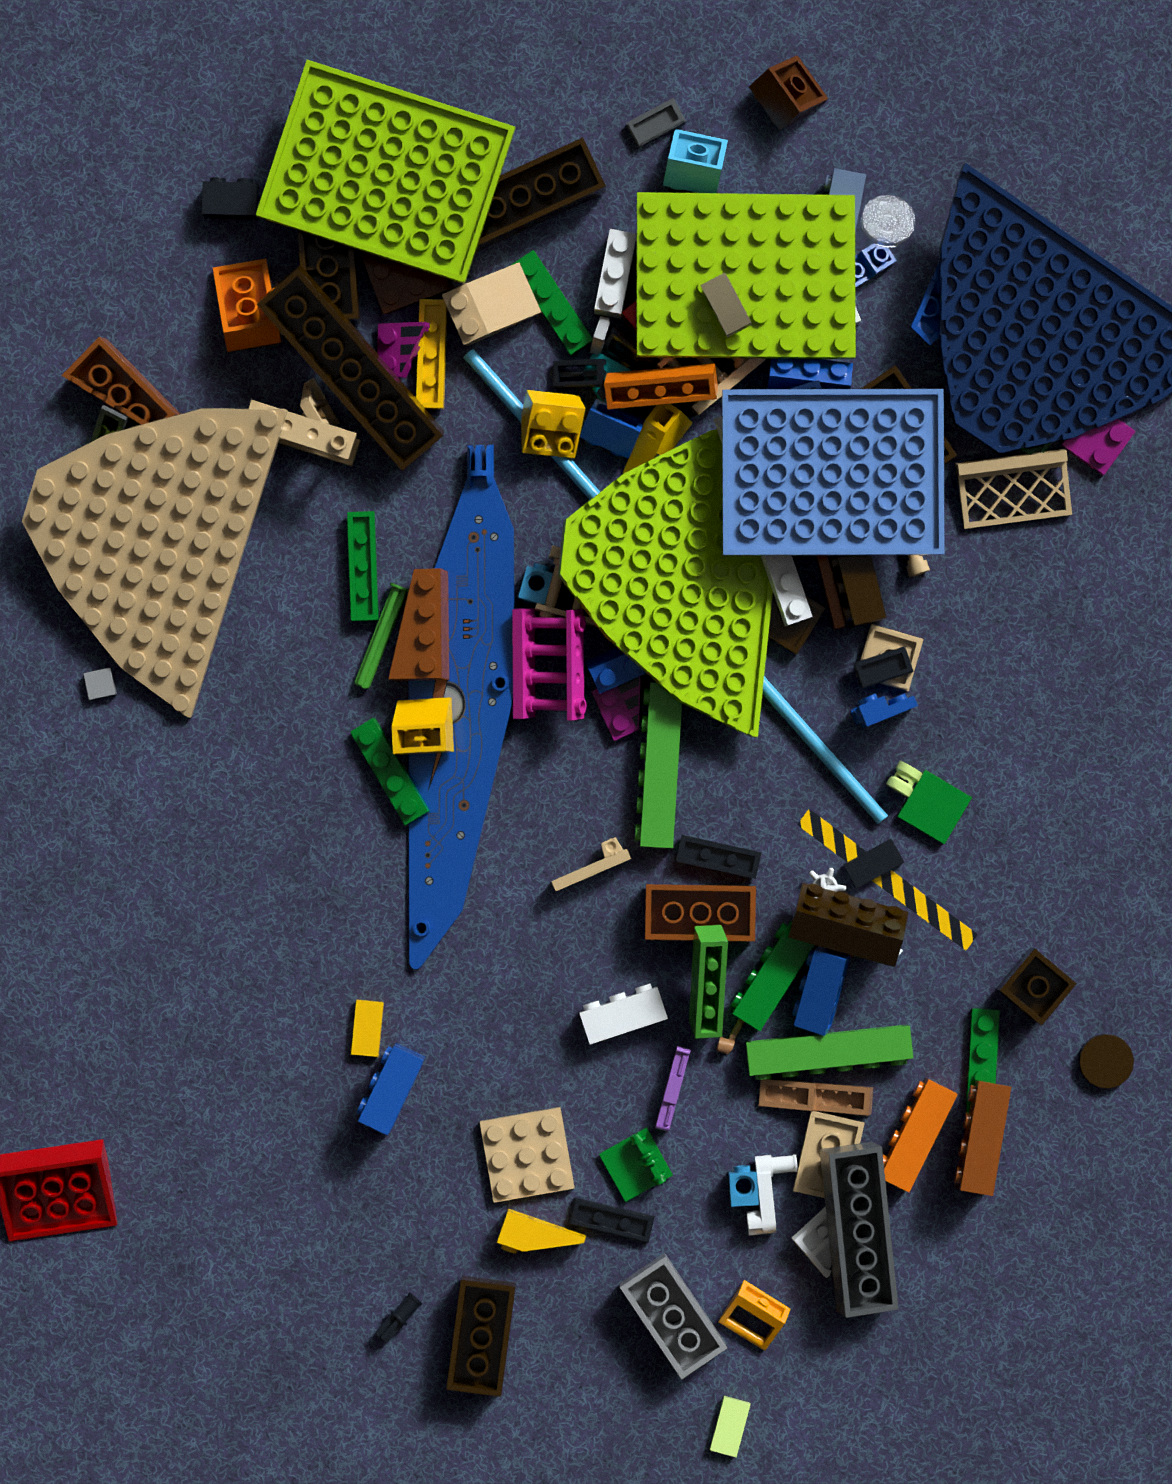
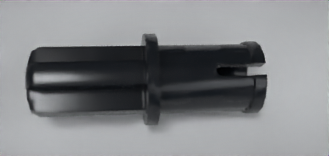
[375,1292,422,1343]

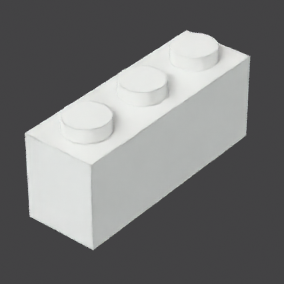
[594,229,636,319]
[579,984,668,1044]

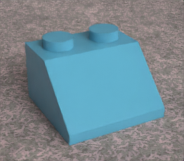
[663,129,728,193]

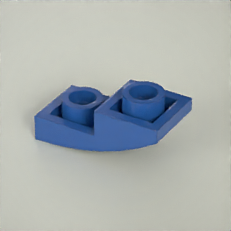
[855,239,897,289]

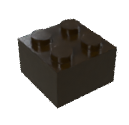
[996,947,1077,1026]

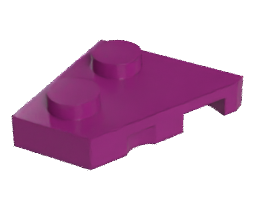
[1061,419,1136,476]

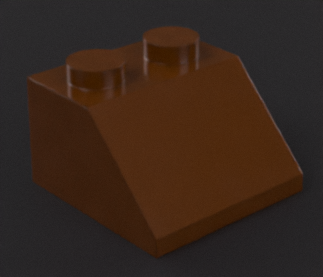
[749,55,828,130]

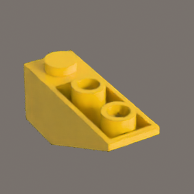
[623,404,692,474]

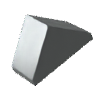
[90,405,132,443]

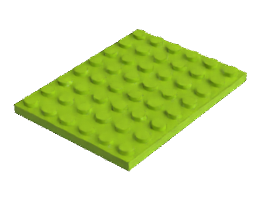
[256,60,516,284]
[636,192,856,359]

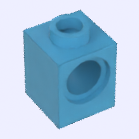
[518,563,553,605]
[728,1165,759,1207]

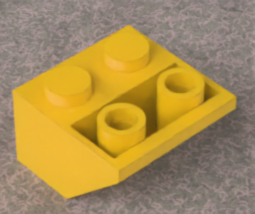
[521,390,586,458]
[392,697,454,755]

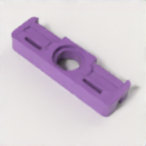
[655,1046,691,1132]

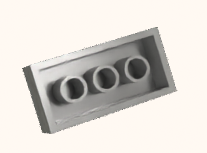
[619,1253,727,1379]

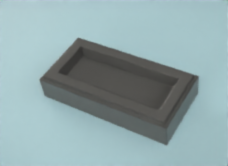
[626,98,686,149]

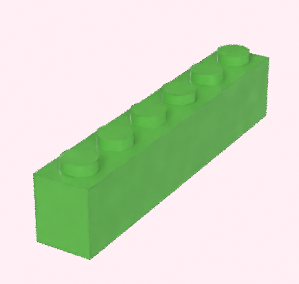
[635,682,682,848]
[745,1024,913,1080]

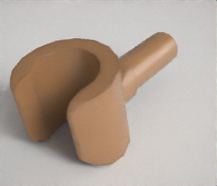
[716,1019,745,1054]

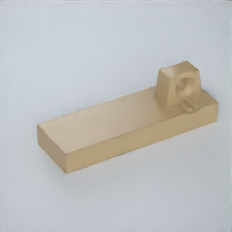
[551,837,631,891]

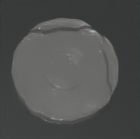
[861,195,916,248]

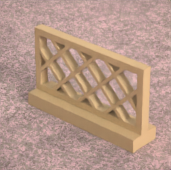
[955,449,1072,529]

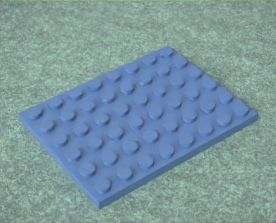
[722,389,944,556]

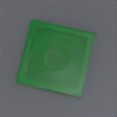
[897,770,972,844]

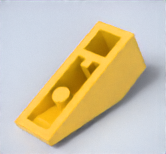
[497,1209,586,1253]

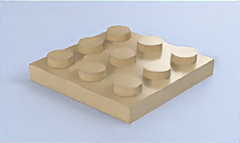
[480,1107,575,1203]

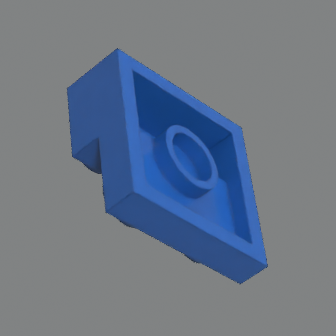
[850,694,918,728]

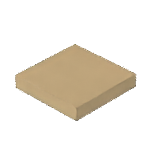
[856,624,923,692]

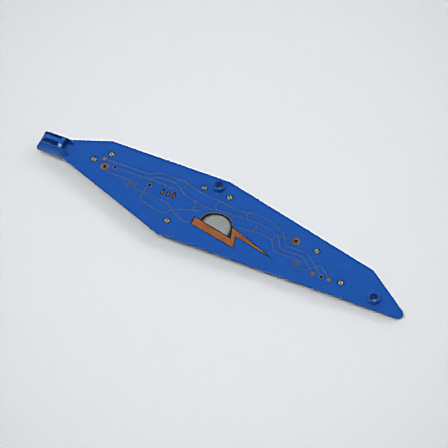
[409,444,514,969]

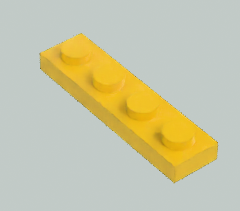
[416,299,448,409]

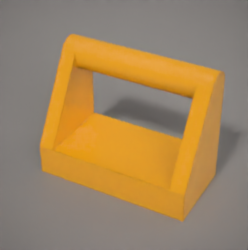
[718,1280,790,1351]

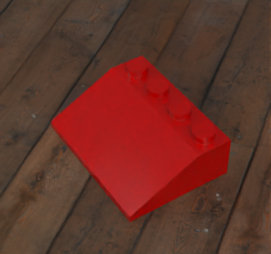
[0,1139,117,1241]

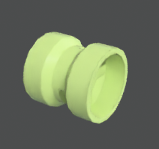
[886,761,923,798]

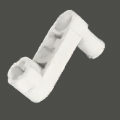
[746,1155,798,1236]

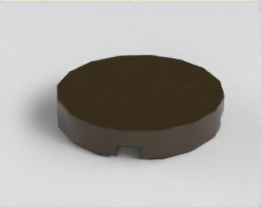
[1079,1034,1134,1089]

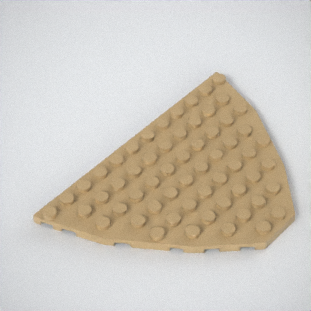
[22,408,288,718]

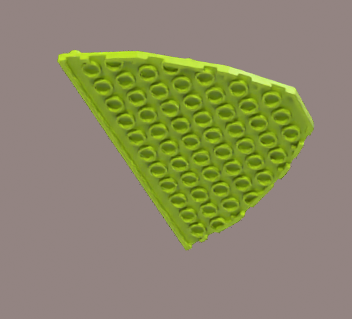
[558,429,773,738]

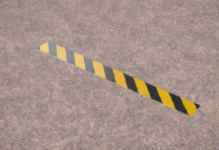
[797,809,978,950]

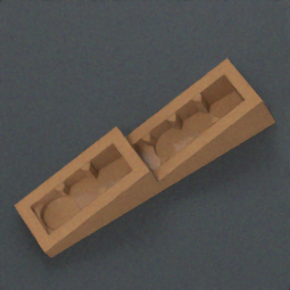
[759,1079,873,1115]

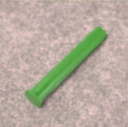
[355,583,409,689]

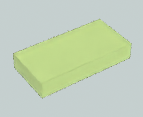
[710,1396,751,1457]

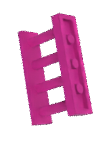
[512,608,587,721]

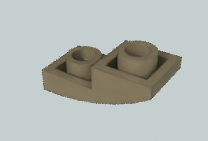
[701,273,752,338]

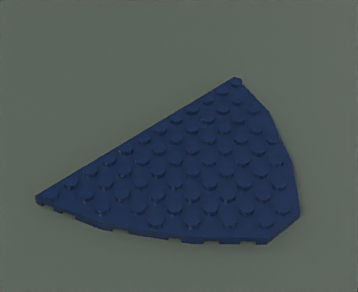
[939,163,1172,453]

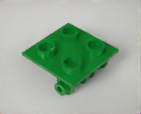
[599,1127,673,1202]

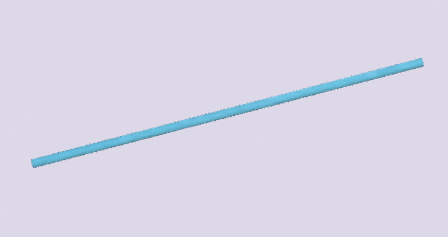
[463,349,888,824]

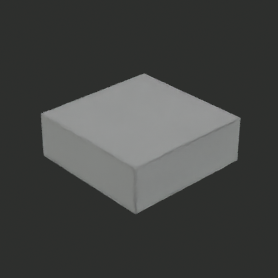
[590,316,610,355]
[84,668,117,700]

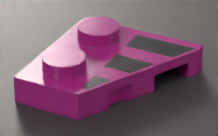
[377,322,430,379]
[591,676,641,741]

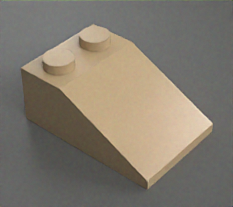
[442,263,542,346]

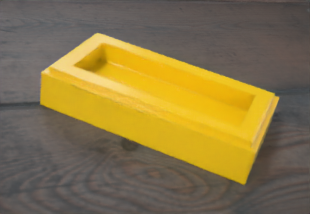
[351,1000,384,1057]

